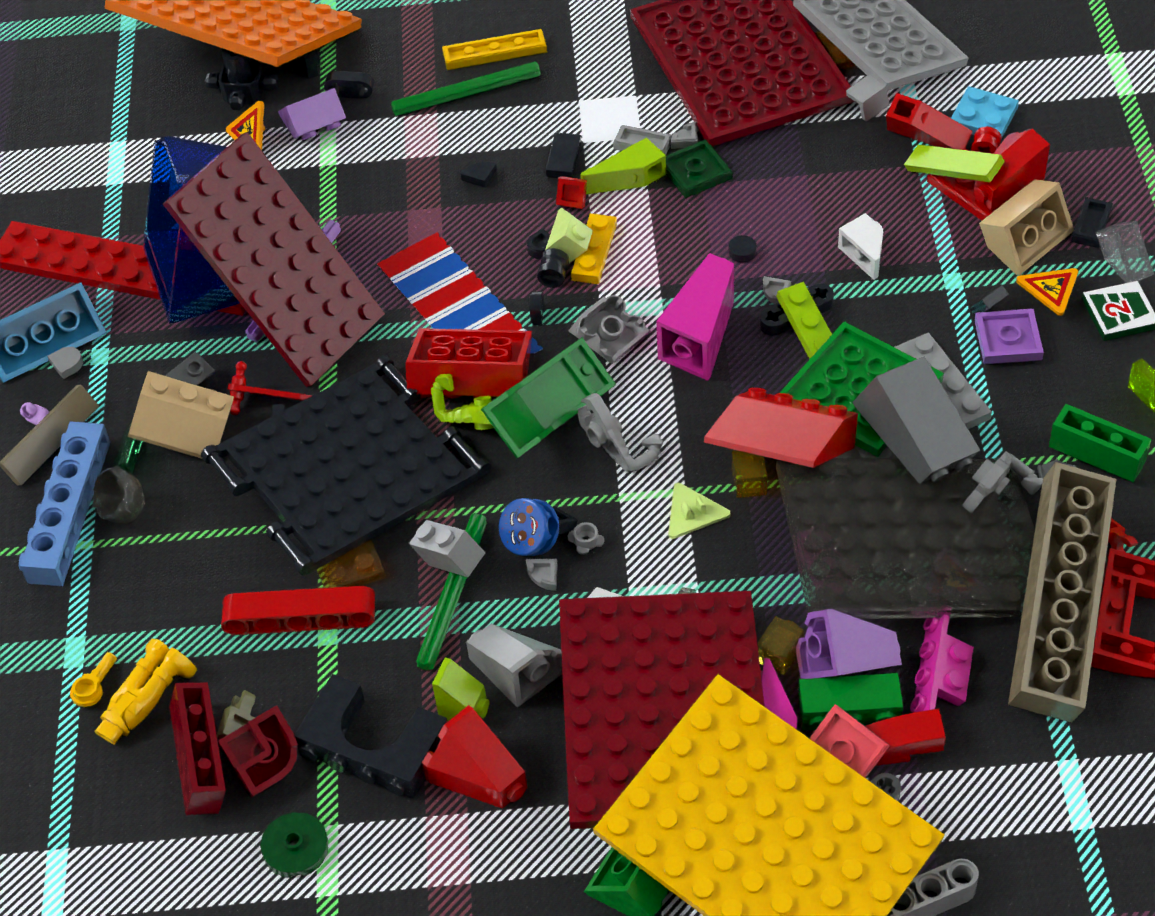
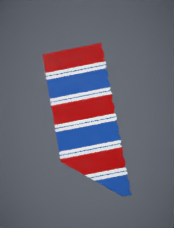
[377,232,543,353]

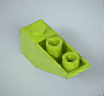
[581,137,666,194]

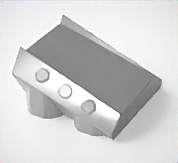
[568,295,651,364]

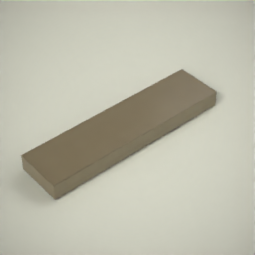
[0,385,99,486]

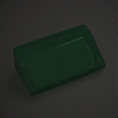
[110,418,143,481]

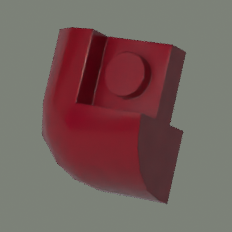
[218,705,298,797]

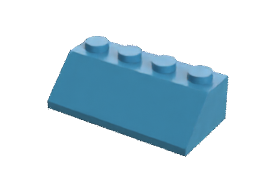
[0,282,107,383]

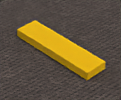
[442,29,547,70]

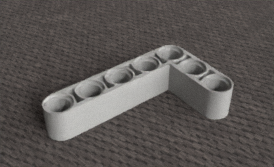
[888,859,979,916]

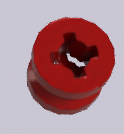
[971,126,1002,154]

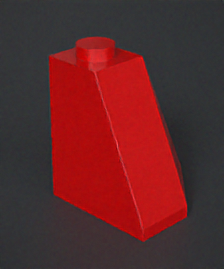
[974,129,1050,211]
[422,705,527,809]

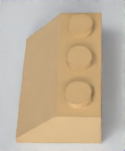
[979,179,1074,275]
[128,371,234,458]

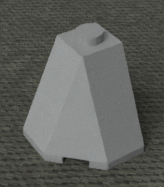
[466,623,562,707]

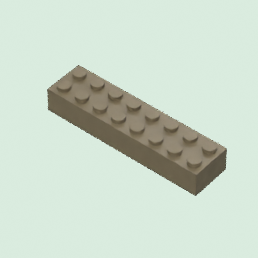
[1008,462,1116,723]

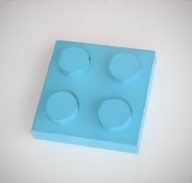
[951,86,1019,139]

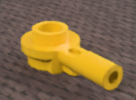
[70,652,117,707]

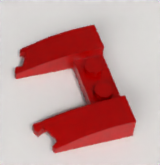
[1091,548,1155,678]

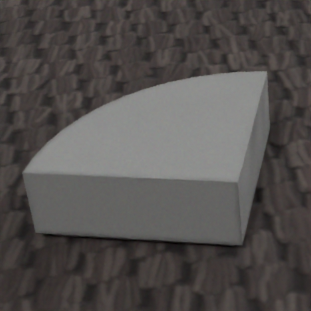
[671,122,698,149]
[763,276,791,304]
[526,559,558,591]

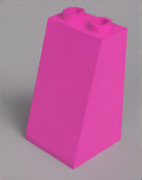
[656,253,734,381]

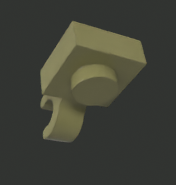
[217,690,256,739]

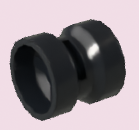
[537,248,569,288]

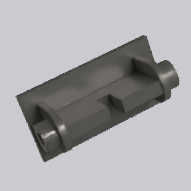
[165,351,215,386]

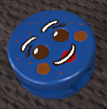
[499,498,559,556]

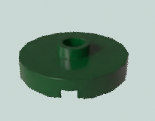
[260,812,329,878]

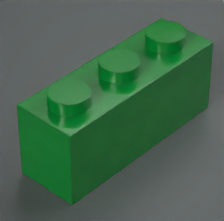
[1049,404,1151,483]
[798,673,903,731]

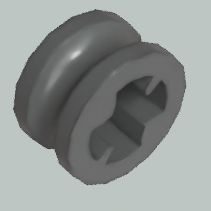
[871,773,901,801]

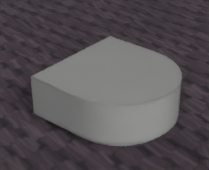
[47,347,83,379]

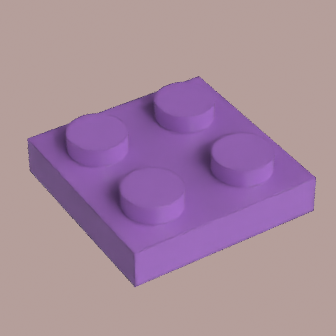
[975,309,1044,364]

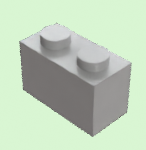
[409,520,485,577]

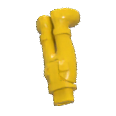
[95,638,197,744]

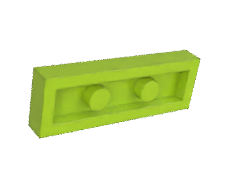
[776,282,832,359]

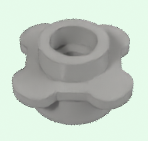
[568,522,604,555]

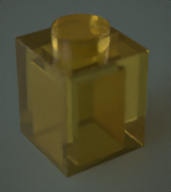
[732,450,767,498]
[757,616,804,675]

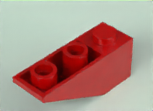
[886,93,973,150]

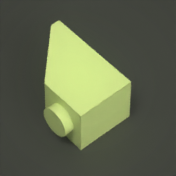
[545,208,593,263]

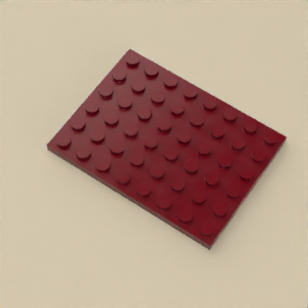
[630,0,855,146]
[559,591,765,830]

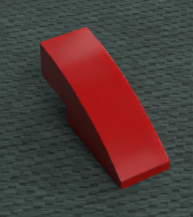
[865,709,946,766]

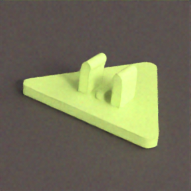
[668,483,730,539]

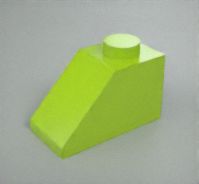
[432,657,489,721]

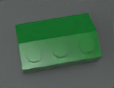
[584,847,669,916]

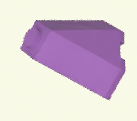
[796,609,902,679]

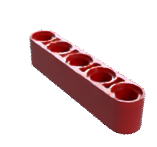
[221,586,375,635]

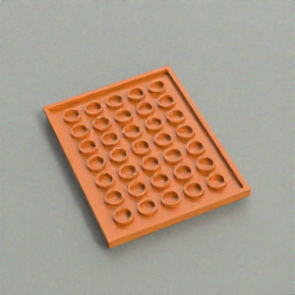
[105,0,362,67]

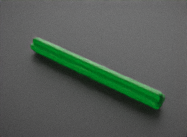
[391,61,541,116]
[416,513,487,671]

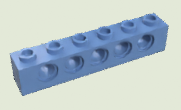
[19,421,110,586]

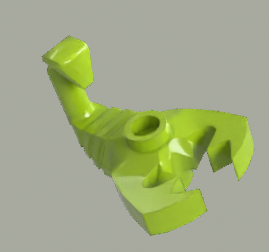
[431,374,494,430]

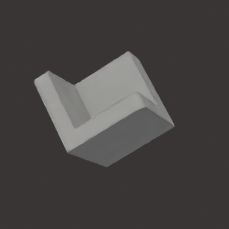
[846,74,889,121]

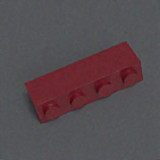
[169,682,226,815]

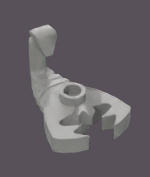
[578,393,664,471]
[962,451,1043,513]

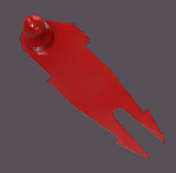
[228,361,312,415]

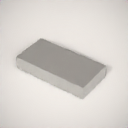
[613,125,672,155]

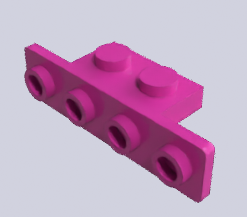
[910,606,974,713]

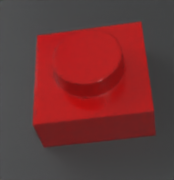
[556,176,587,209]

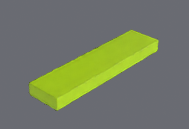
[904,145,1005,182]

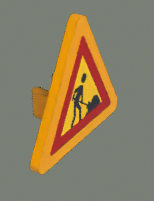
[226,101,266,150]
[1016,268,1078,316]

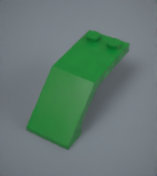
[481,337,616,459]

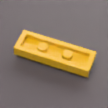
[571,213,617,284]

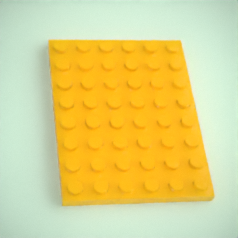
[593,674,945,916]

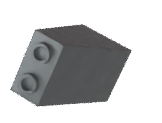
[853,356,981,484]

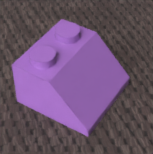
[278,88,346,141]

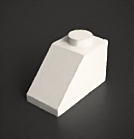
[838,213,883,280]

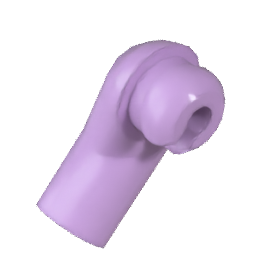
[20,402,49,425]

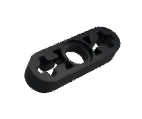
[760,284,834,336]

